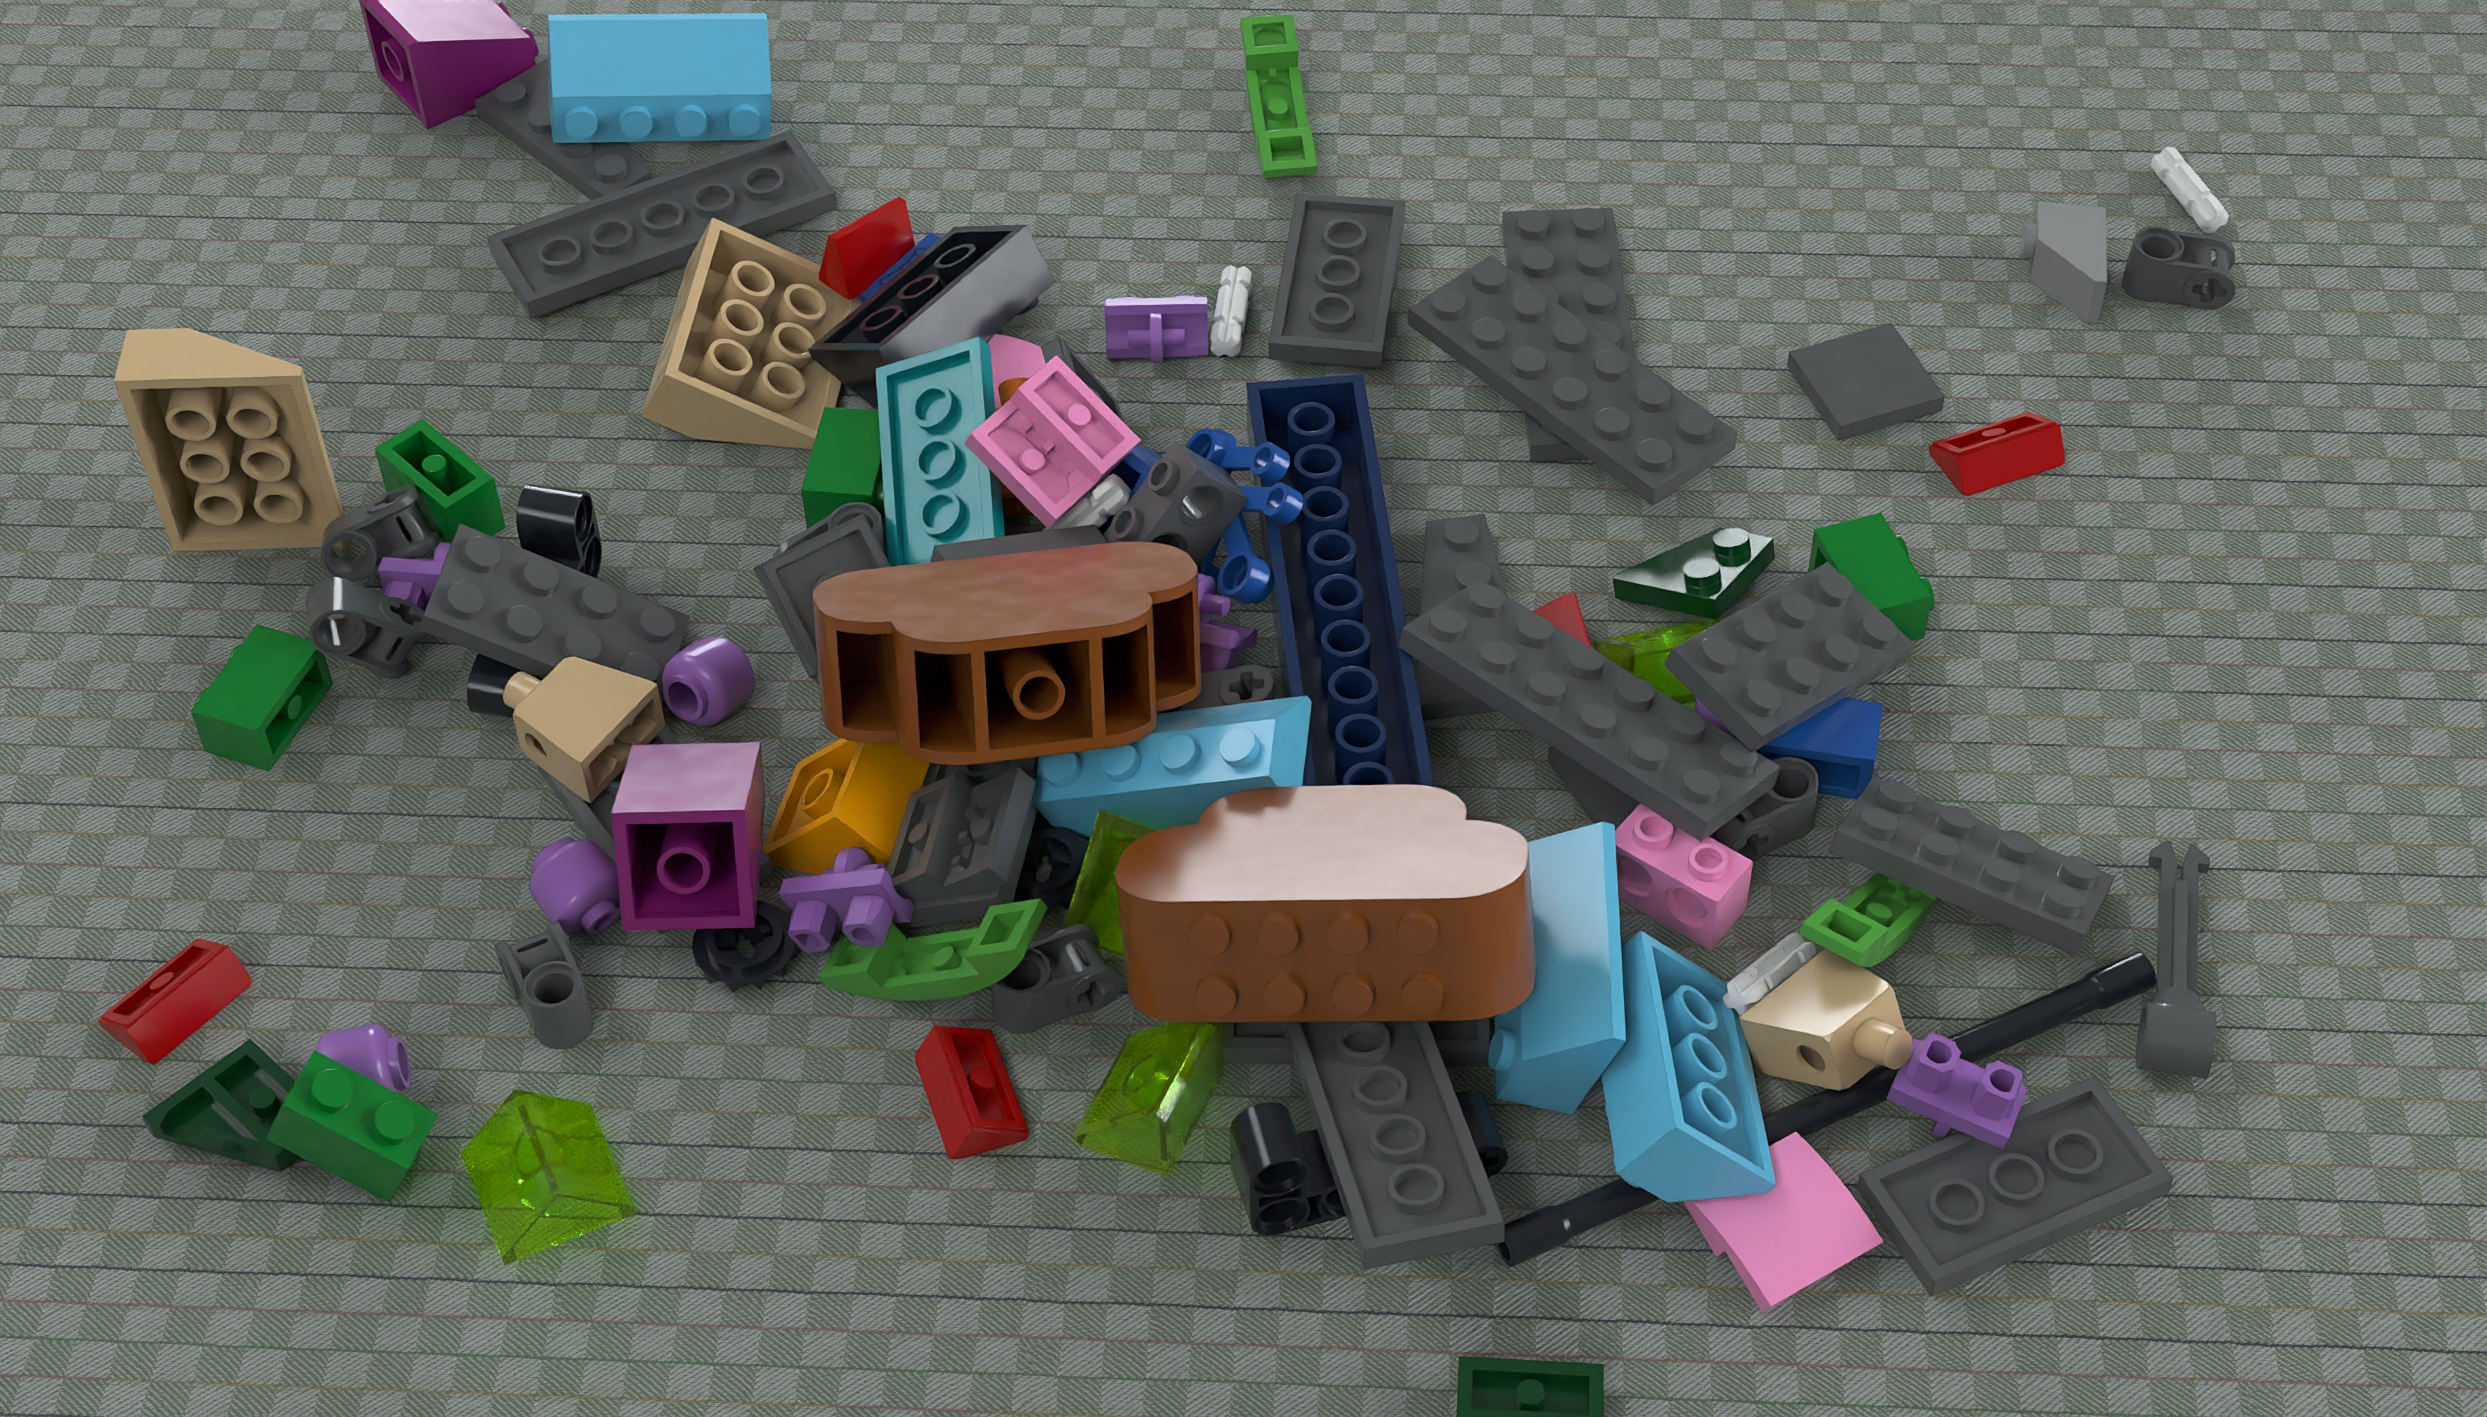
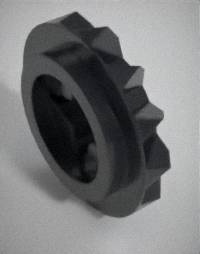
[1012,825,1095,910]
[692,900,797,993]

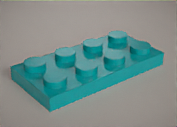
[876,336,1005,567]

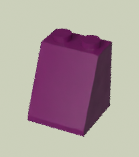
[359,0,539,130]
[611,742,765,931]

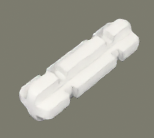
[2151,147,2229,234]
[1210,265,1252,358]
[1042,474,1132,531]
[1723,933,1817,1016]

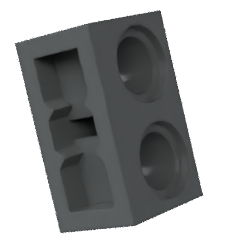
[1103,441,1249,567]

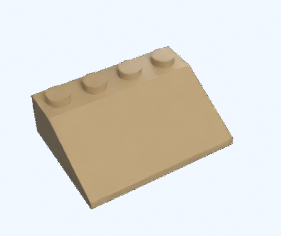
[641,217,862,450]
[114,328,351,552]

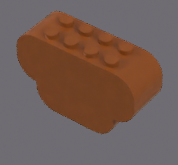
[812,542,1201,765]
[1115,784,1536,1022]

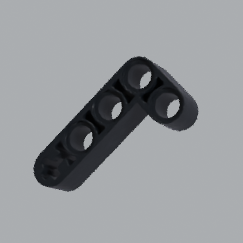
[467,484,602,718]
[1230,1091,1508,1236]

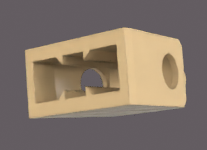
[503,656,666,804]
[1739,948,1913,1091]

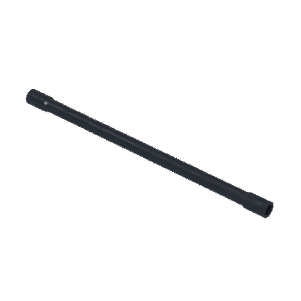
[1496,952,2156,1267]

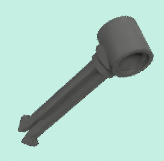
[2135,840,2217,1079]

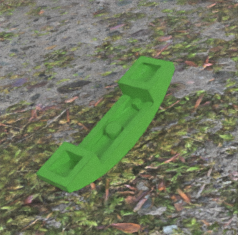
[1240,14,1317,178]
[1799,872,1942,968]
[818,899,1048,1001]

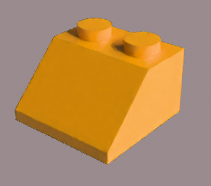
[762,738,930,875]

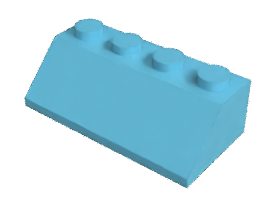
[548,13,772,143]
[1032,696,1312,838]
[1488,822,1626,1115]
[1601,931,1776,1203]

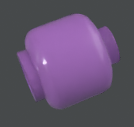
[662,635,755,727]
[528,837,621,935]
[304,1023,411,1094]

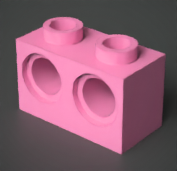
[1615,803,1753,951]

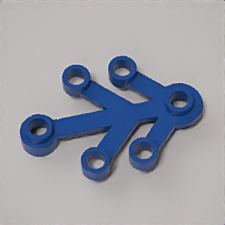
[1186,428,1303,605]

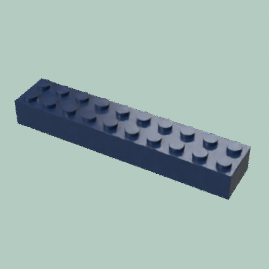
[1246,373,1435,787]

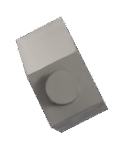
[2020,201,2107,324]

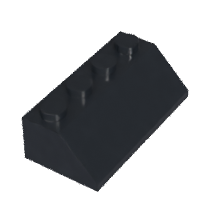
[808,225,1055,407]

